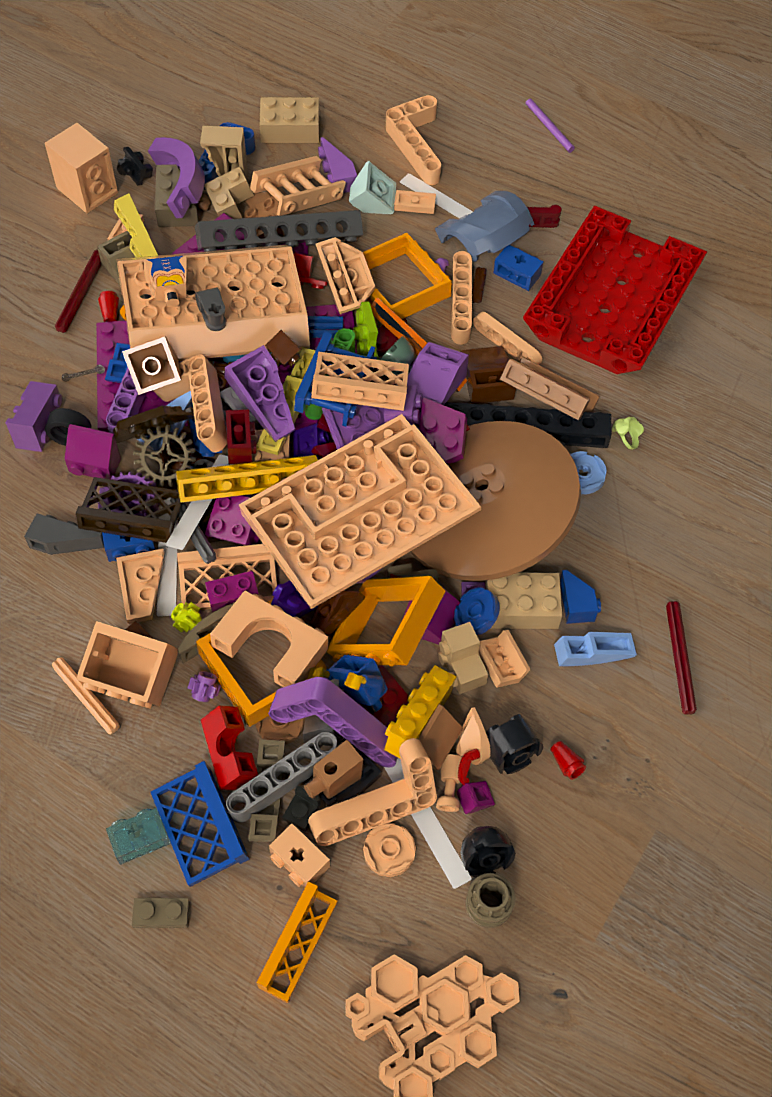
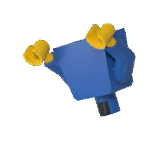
[308,655,387,713]

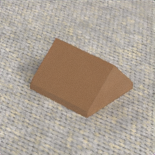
[122,336,182,395]
[418,704,463,770]

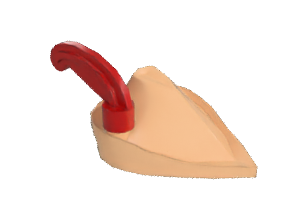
[456,707,491,785]

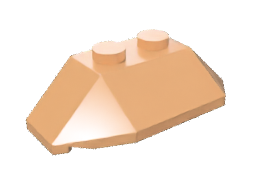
[316,237,376,314]

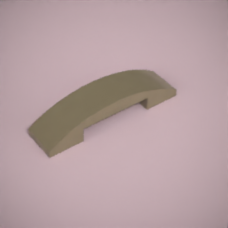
[178,603,234,664]
[249,739,285,843]

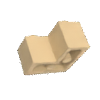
[204,166,254,219]
[438,622,488,694]

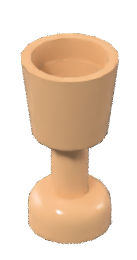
[436,754,462,812]

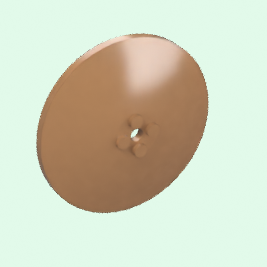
[410,421,581,581]

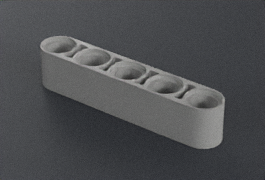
[226,732,338,822]

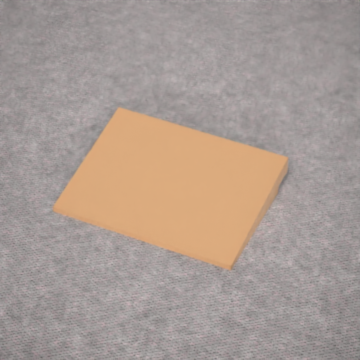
[239,414,481,609]

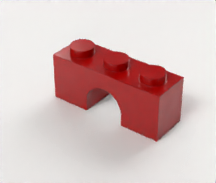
[200,705,258,790]

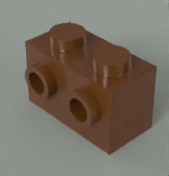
[265,329,301,367]

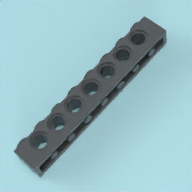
[195,210,363,252]

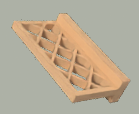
[311,352,409,411]
[177,544,277,610]

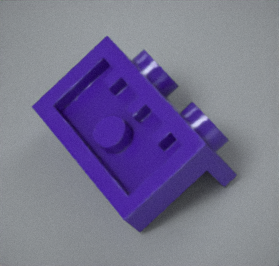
[293,423,330,460]
[271,580,318,618]

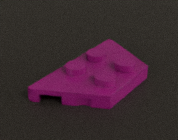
[419,398,467,464]

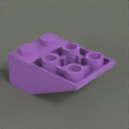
[407,342,469,405]

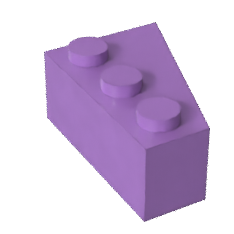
[5,381,62,452]

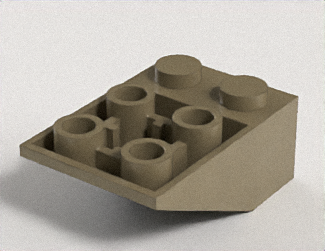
[97,231,145,298]

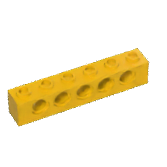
[176,455,318,503]

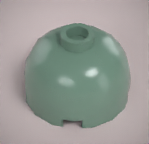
[379,336,415,375]

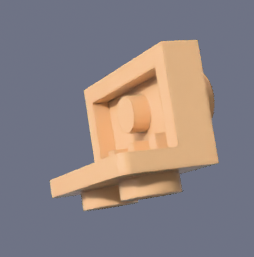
[478,630,530,688]

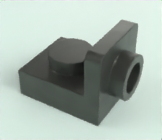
[282,786,321,832]

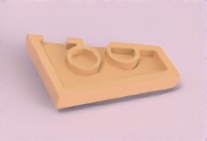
[116,548,165,624]

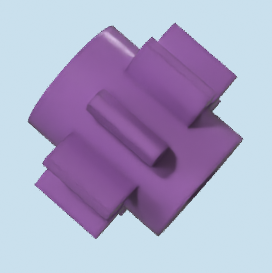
[187,671,221,702]

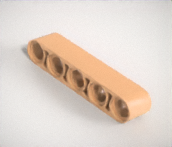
[451,251,472,345]

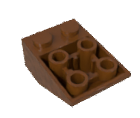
[460,346,516,404]

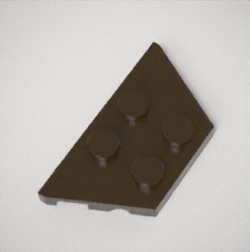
[113,406,194,443]

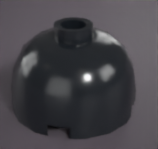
[460,826,516,877]

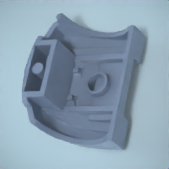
[435,191,535,262]

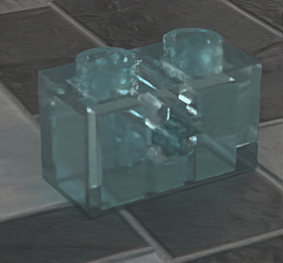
[106,808,170,865]

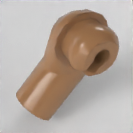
[198,192,211,211]

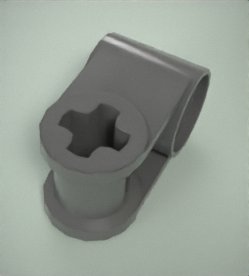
[195,287,226,331]

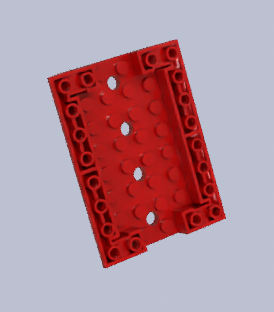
[523,205,707,374]

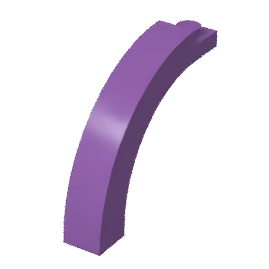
[148,137,205,218]

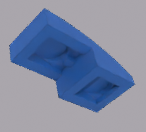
[105,343,130,383]

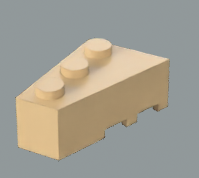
[200,126,248,180]

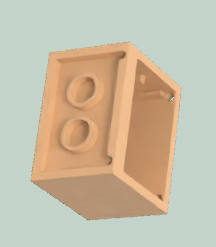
[45,123,118,213]
[76,621,178,709]

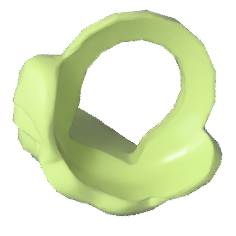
[612,416,644,450]

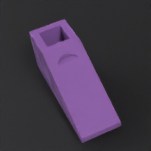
[318,137,357,193]

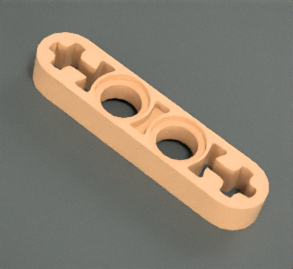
[473,312,542,364]

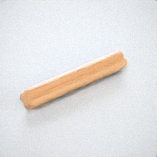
[52,657,120,734]

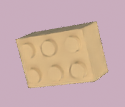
[260,97,319,143]
[485,573,562,629]

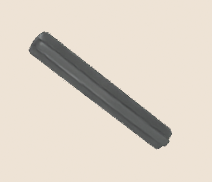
[170,498,216,564]

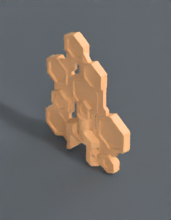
[345,954,520,1097]

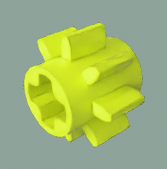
[171,602,202,632]

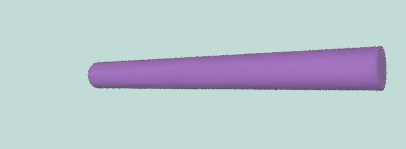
[526,99,575,153]

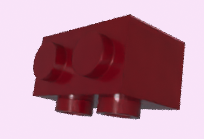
[226,409,256,465]

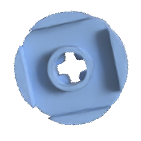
[570,451,607,495]

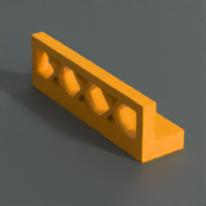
[256,882,338,1003]

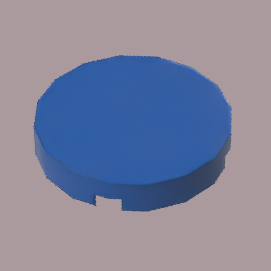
[454,587,500,635]

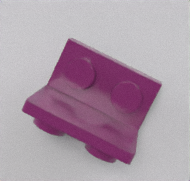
[205,495,260,546]

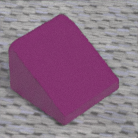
[457,781,495,814]

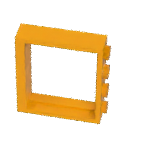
[363,233,453,319]
[327,576,446,666]
[196,599,327,727]

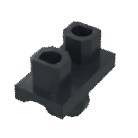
[117,147,153,186]

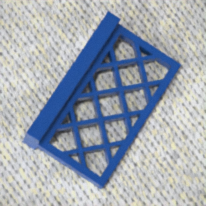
[150,761,250,887]

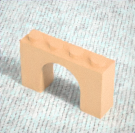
[210,591,328,687]

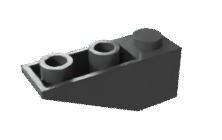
[24,513,104,555]

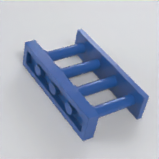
[294,332,377,427]

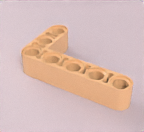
[386,95,441,185]
[153,354,227,452]
[308,738,437,846]

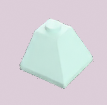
[349,161,396,214]

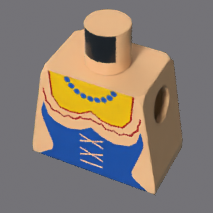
[144,255,187,307]

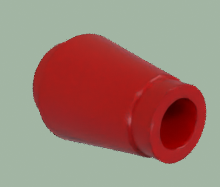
[98,291,120,322]
[550,741,586,780]

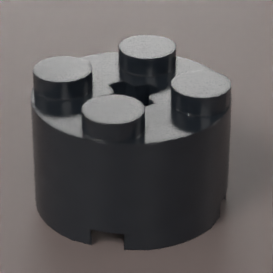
[486,714,543,774]

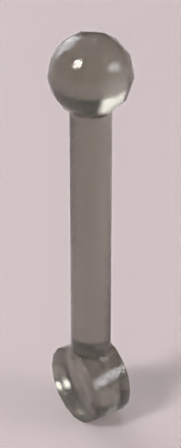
[61,364,105,382]

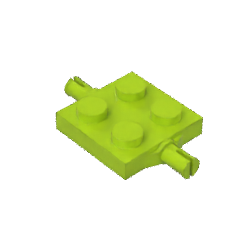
[353,302,379,360]

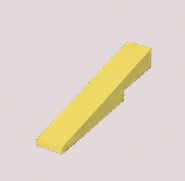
[114,193,158,257]
[256,347,315,455]

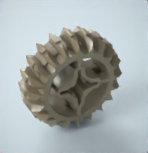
[133,425,196,487]

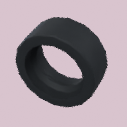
[45,408,91,446]

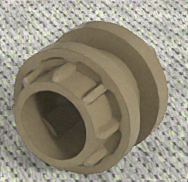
[466,873,516,928]

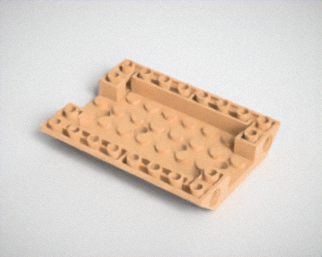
[117,245,310,361]

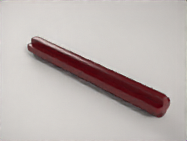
[55,249,102,333]
[666,601,697,715]

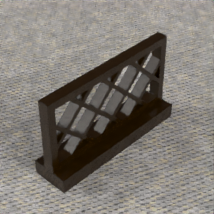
[76,477,183,543]

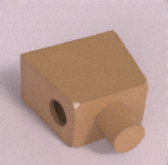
[304,740,363,799]

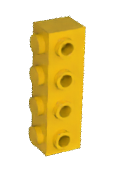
[384,665,457,759]

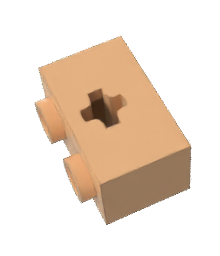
[269,824,330,887]

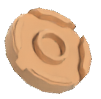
[363,823,416,877]

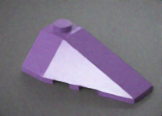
[225,345,295,442]

